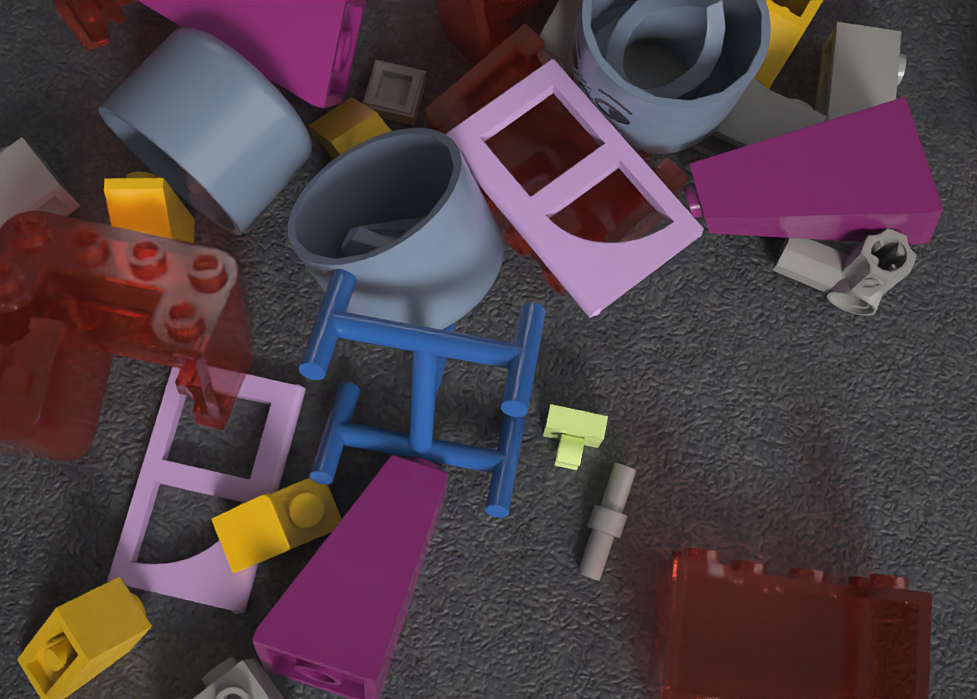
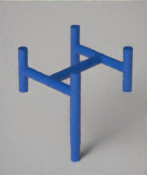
[299,269,546,518]

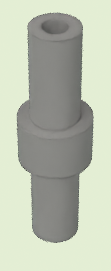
[578,463,637,581]

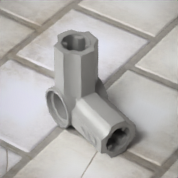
[772,228,917,316]

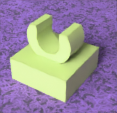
[543,404,608,470]

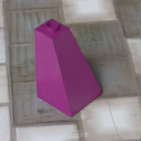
[138,0,366,108]
[684,97,943,245]
[252,455,448,699]

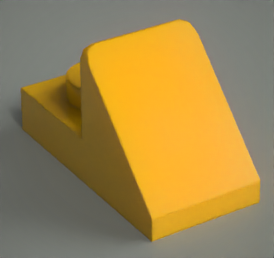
[211,478,342,574]

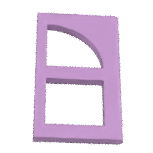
[446,59,704,318]
[107,358,306,614]

